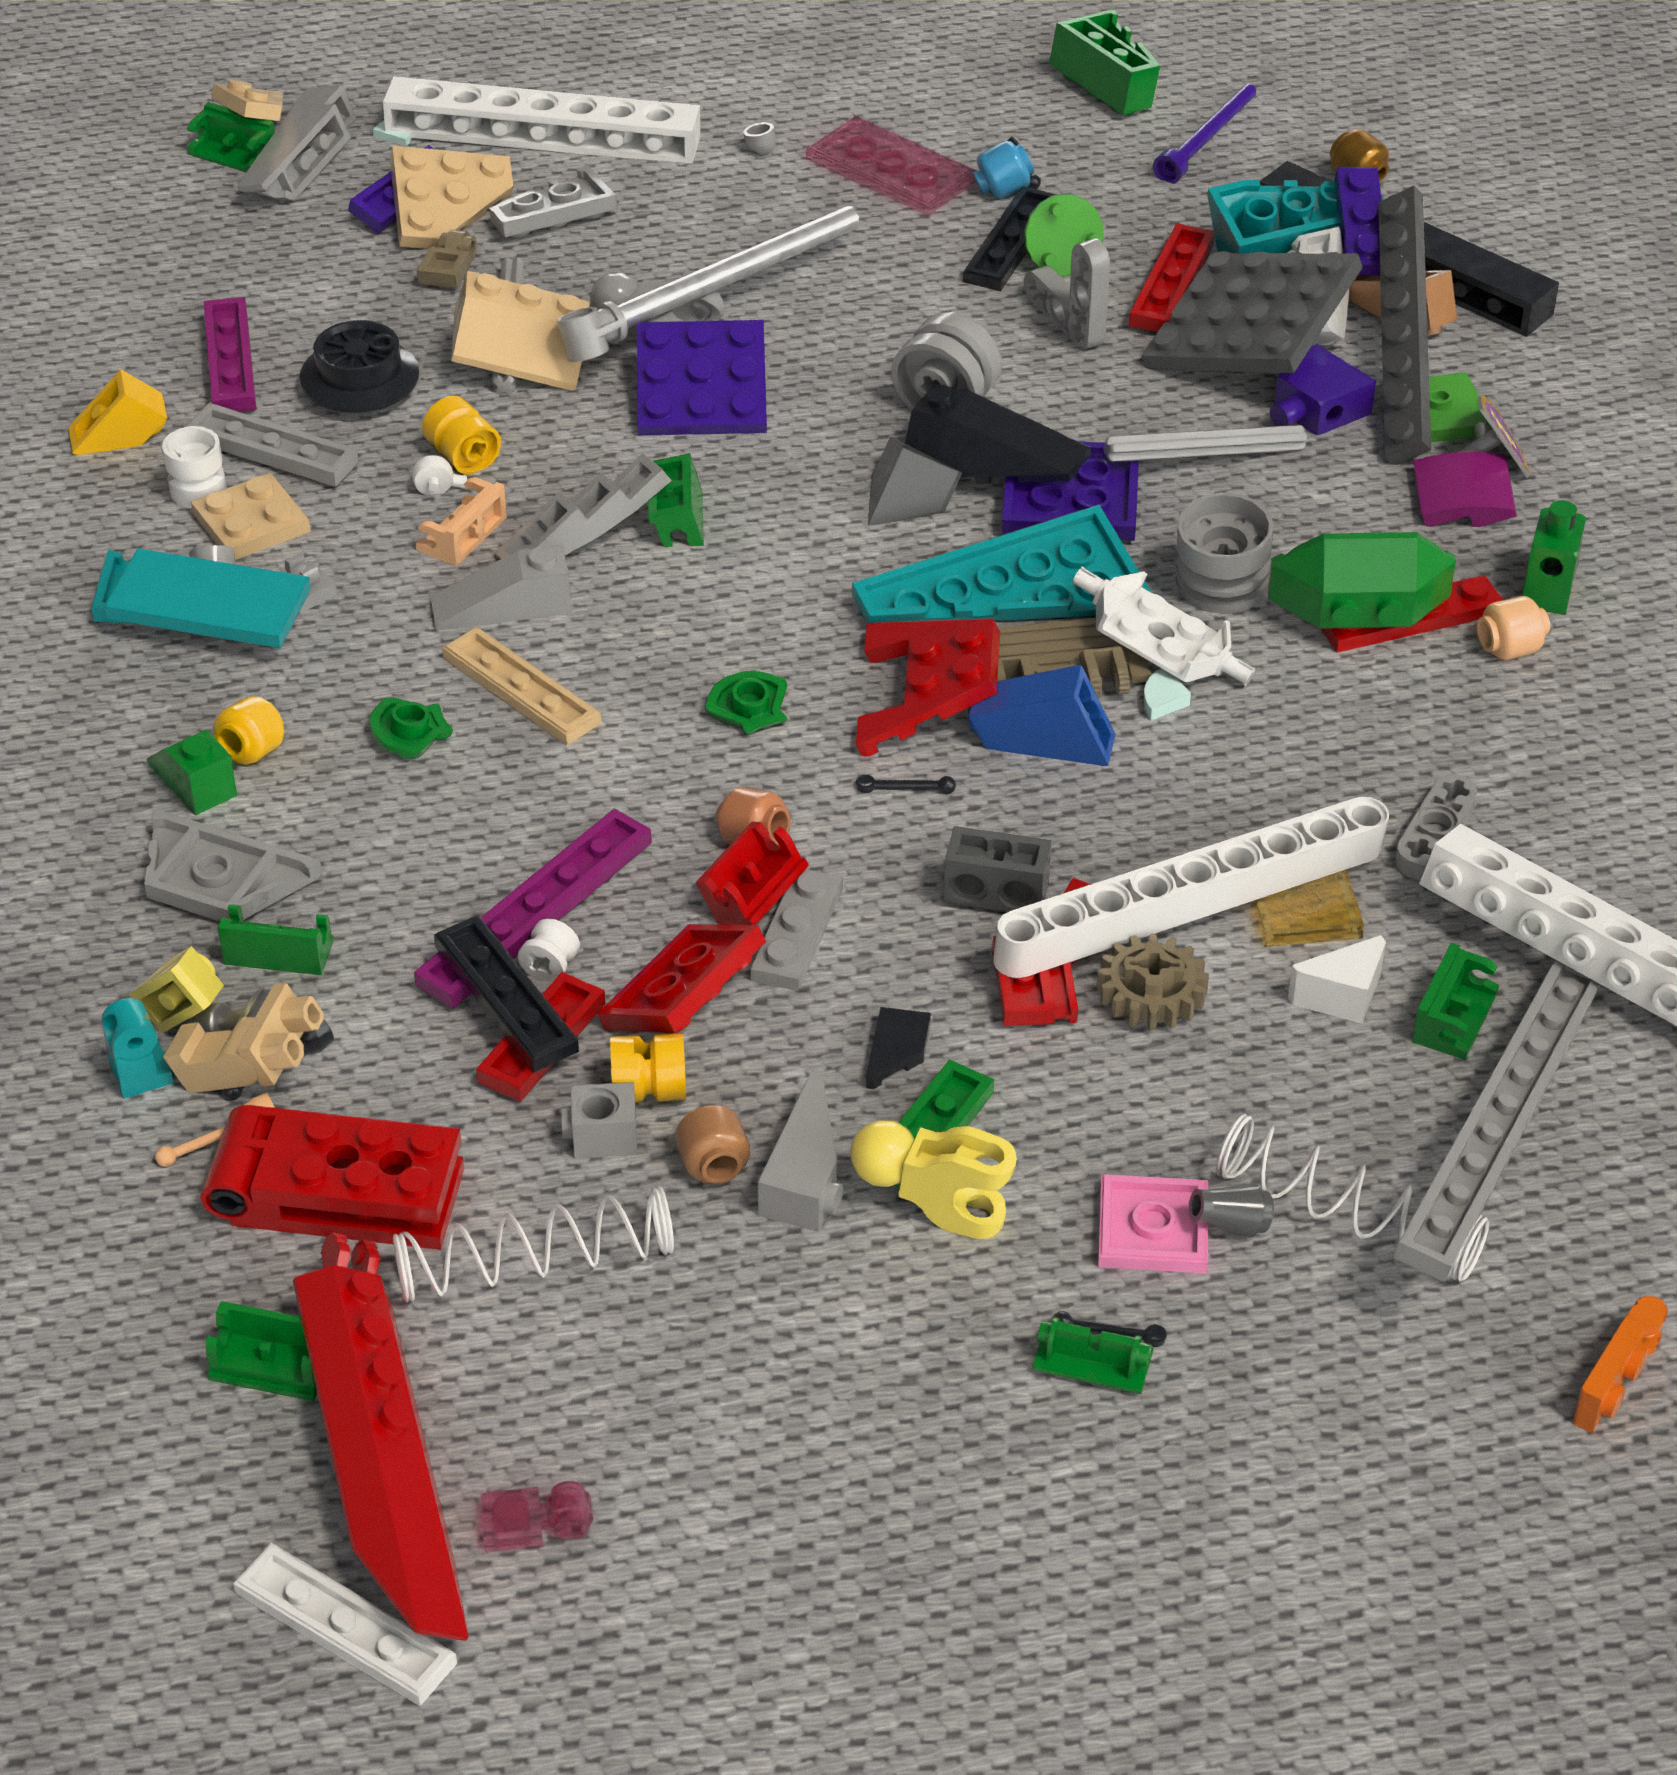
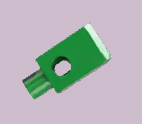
[1522,500,1586,615]

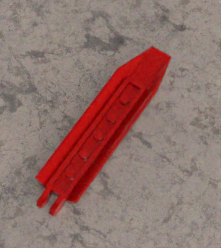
[293,1232,469,1641]

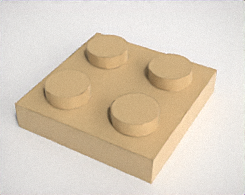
[191,473,311,560]

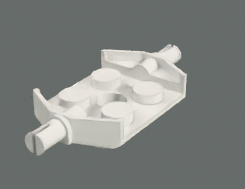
[1072,567,1256,686]

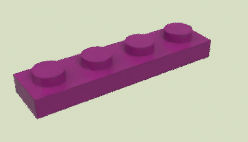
[203,297,257,412]

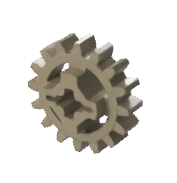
[1097,934,1209,1030]

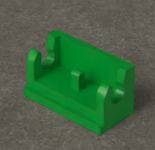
[187,102,275,173]
[648,453,704,547]
[218,904,334,976]
[1412,943,1499,1060]
[206,1301,317,1401]

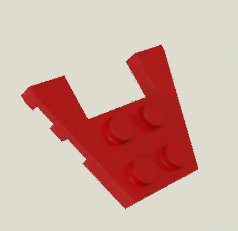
[855,618,1000,757]

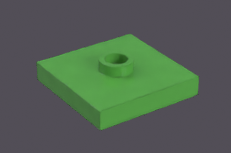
[1429,372,1493,443]

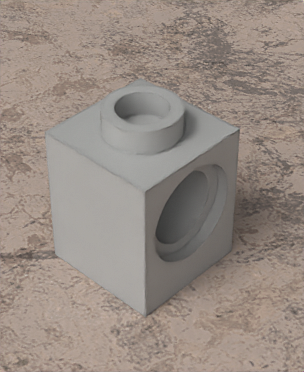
[561,1082,638,1158]

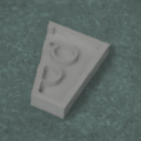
[490,165,618,238]

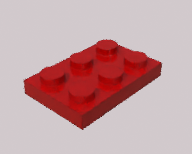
[597,924,766,1034]

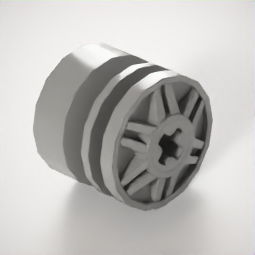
[1176,492,1274,614]

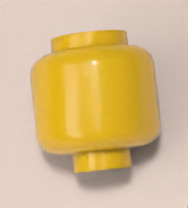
[213,696,285,765]

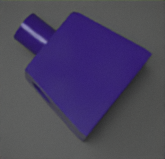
[1270,344,1376,435]

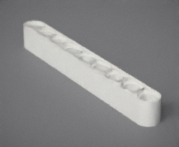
[993,797,1389,978]

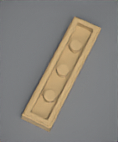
[442,626,602,746]

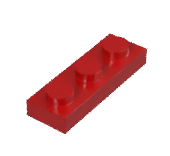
[476,972,606,1102]

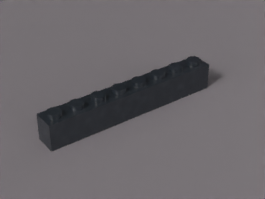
[1260,161,1559,337]

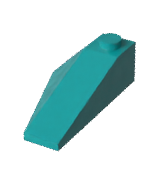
[1207,179,1384,253]

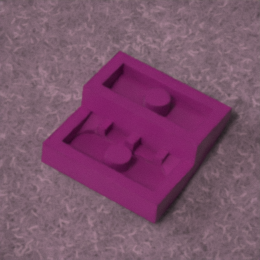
[1413,452,1517,527]

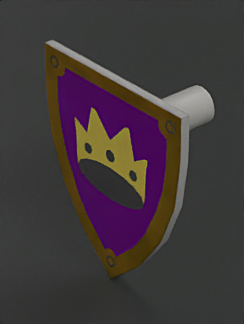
[1457,395,1531,478]

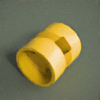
[422,396,501,475]
[610,1033,686,1103]

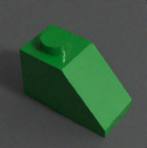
[147,729,237,815]

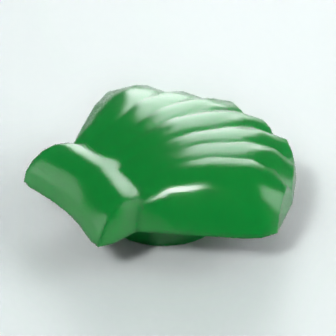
[705,670,787,735]
[370,697,453,759]

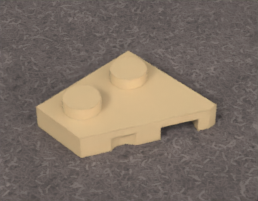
[211,79,283,121]

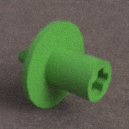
[1024,194,1104,276]

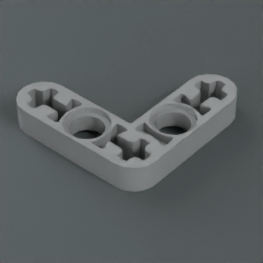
[1024,238,1110,350]
[1395,774,1477,881]

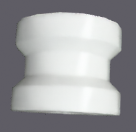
[518,918,580,983]

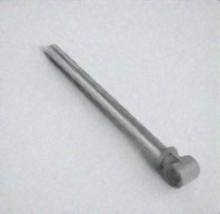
[557,206,859,362]

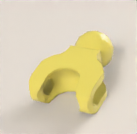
[850,1120,1017,1239]

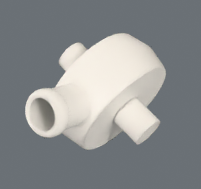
[412,455,467,495]

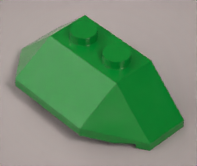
[1268,532,1456,628]

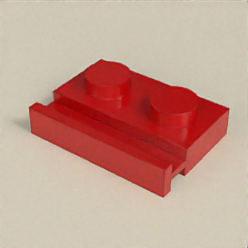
[991,936,1079,1026]

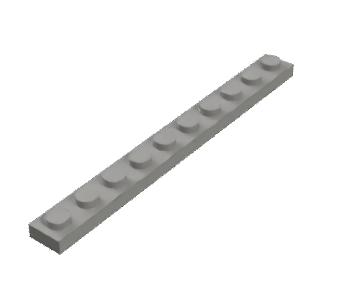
[1393,960,1601,1282]

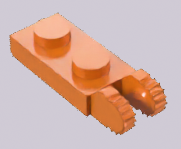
[1573,1295,1668,1433]

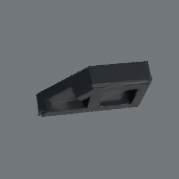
[866,1007,931,1089]

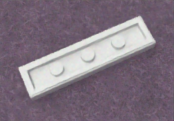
[233,1543,457,1706]

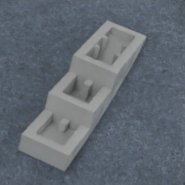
[495,453,672,559]

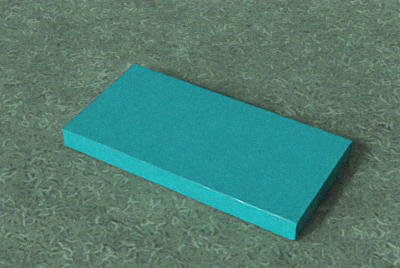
[104,548,311,648]

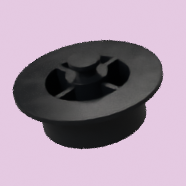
[300,320,419,413]

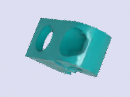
[101,998,174,1099]

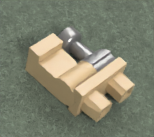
[163,983,324,1093]

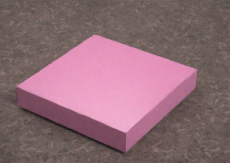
[1098,1174,1208,1274]

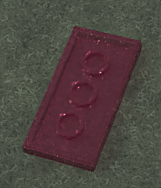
[806,115,976,216]

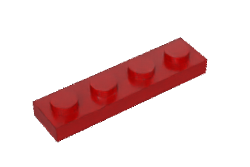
[1129,223,1215,333]
[1321,575,1503,653]

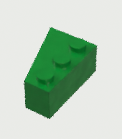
[1049,9,1160,115]

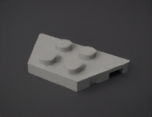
[144,809,322,921]

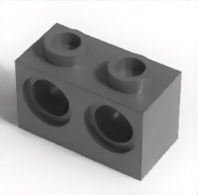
[943,826,1052,912]

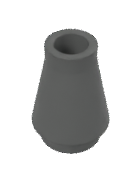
[1189,1184,1274,1238]

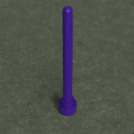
[1153,84,1256,184]

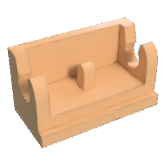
[415,477,507,566]

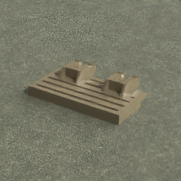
[998,618,1151,697]

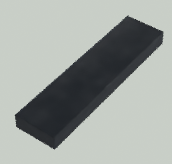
[963,186,1057,292]
[434,915,579,1072]

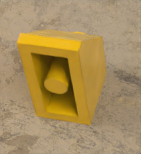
[68,369,167,455]

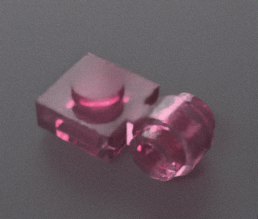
[481,1481,593,1553]

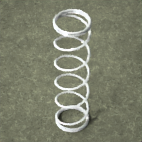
[1216,1114,1489,1282]
[393,1186,674,1303]

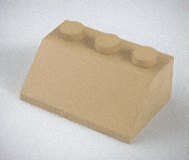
[451,271,590,390]

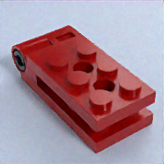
[200,1105,464,1250]

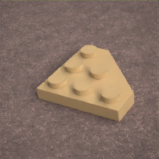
[390,146,514,249]

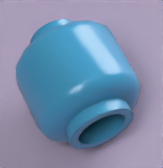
[973,141,1035,199]

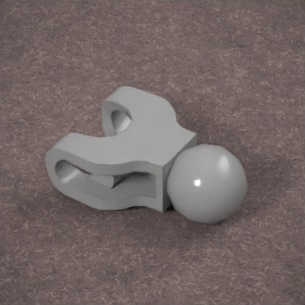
[590,272,724,336]

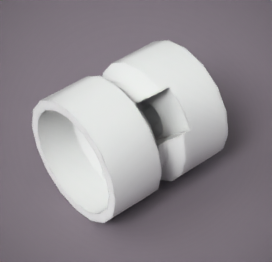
[162,426,227,508]

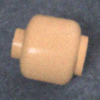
[1477,596,1550,660]

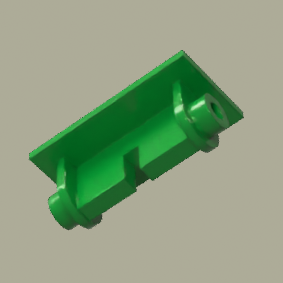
[1032,1317,1154,1394]

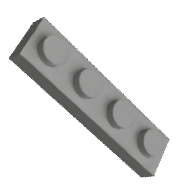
[186,403,359,487]

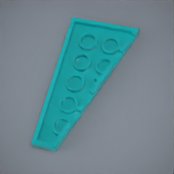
[852,505,1152,624]

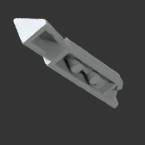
[237,85,357,202]

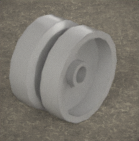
[892,312,1001,410]

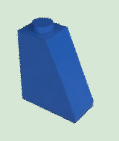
[968,665,1116,766]

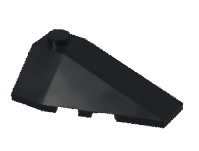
[905,384,1092,484]

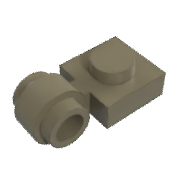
[417,229,477,289]

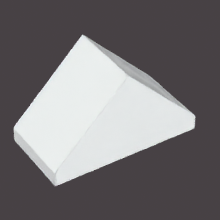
[1288,935,1386,1024]

